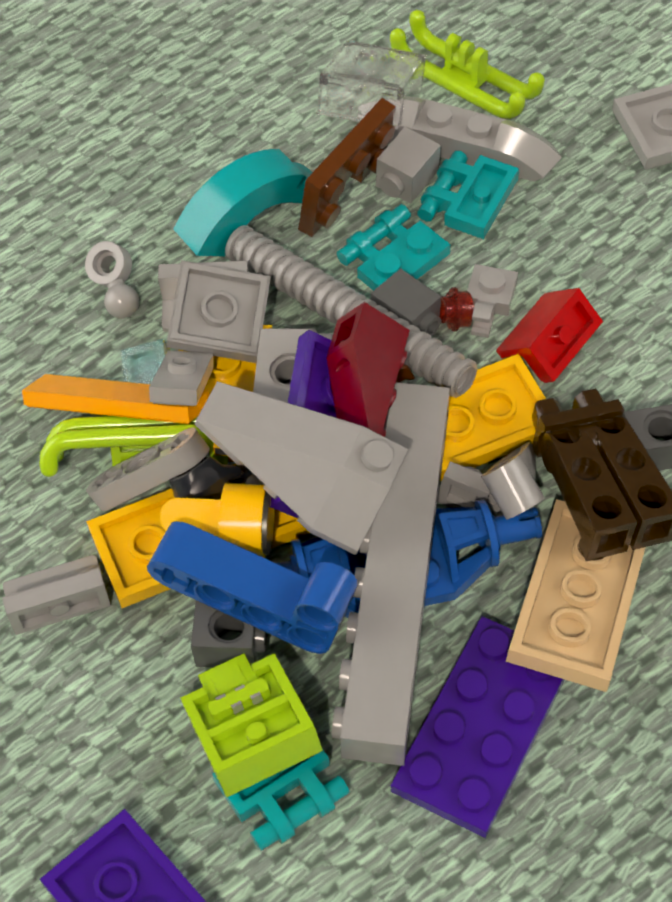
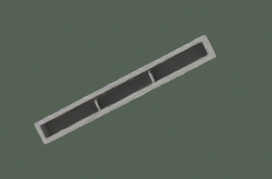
[332,382,450,766]

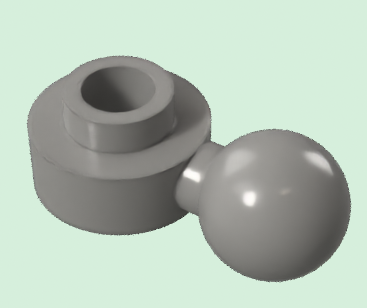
[85,241,139,318]

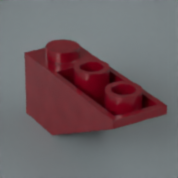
[326,302,410,437]

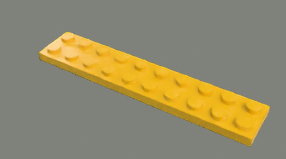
[86,354,546,609]

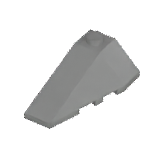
[195,381,408,555]

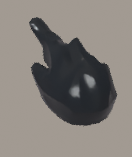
[169,456,253,500]

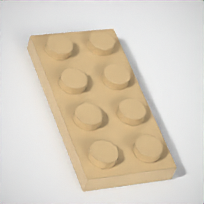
[506,499,646,692]

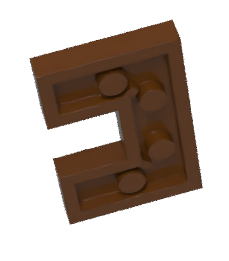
[298,98,396,237]

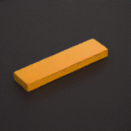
[22,374,209,424]

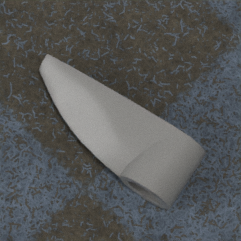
[481,440,545,520]

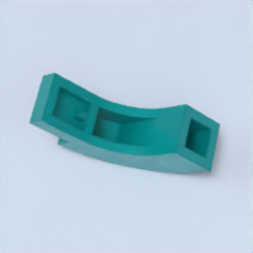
[173,149,312,256]

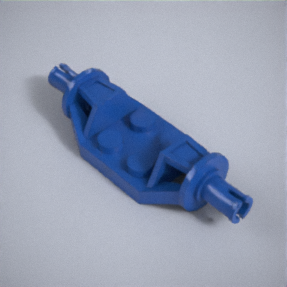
[276,499,542,618]

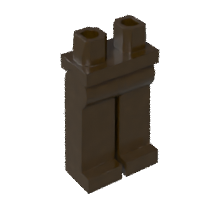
[532,388,672,561]

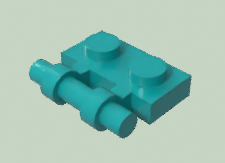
[417,150,519,240]
[336,204,450,291]
[212,749,350,851]

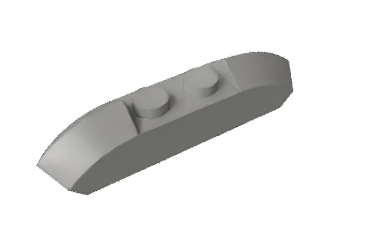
[359,96,562,182]

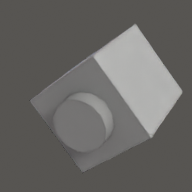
[376,127,441,203]

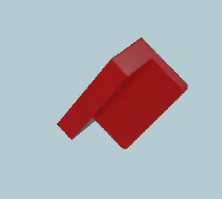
[496,288,603,383]

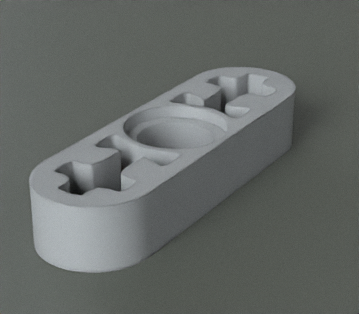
[86,427,210,511]

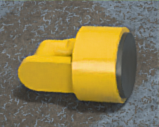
[160,483,275,558]

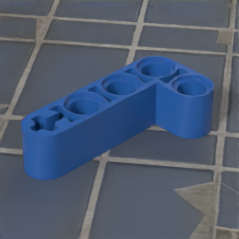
[147,521,358,654]

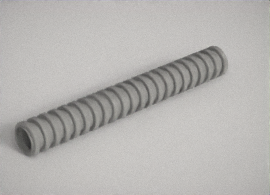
[225,225,477,398]

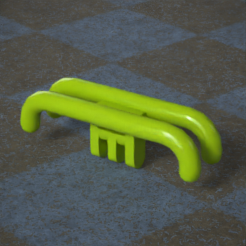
[390,10,545,119]
[39,416,229,477]

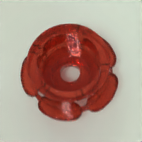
[439,287,474,332]

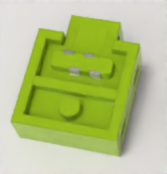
[180,653,323,798]

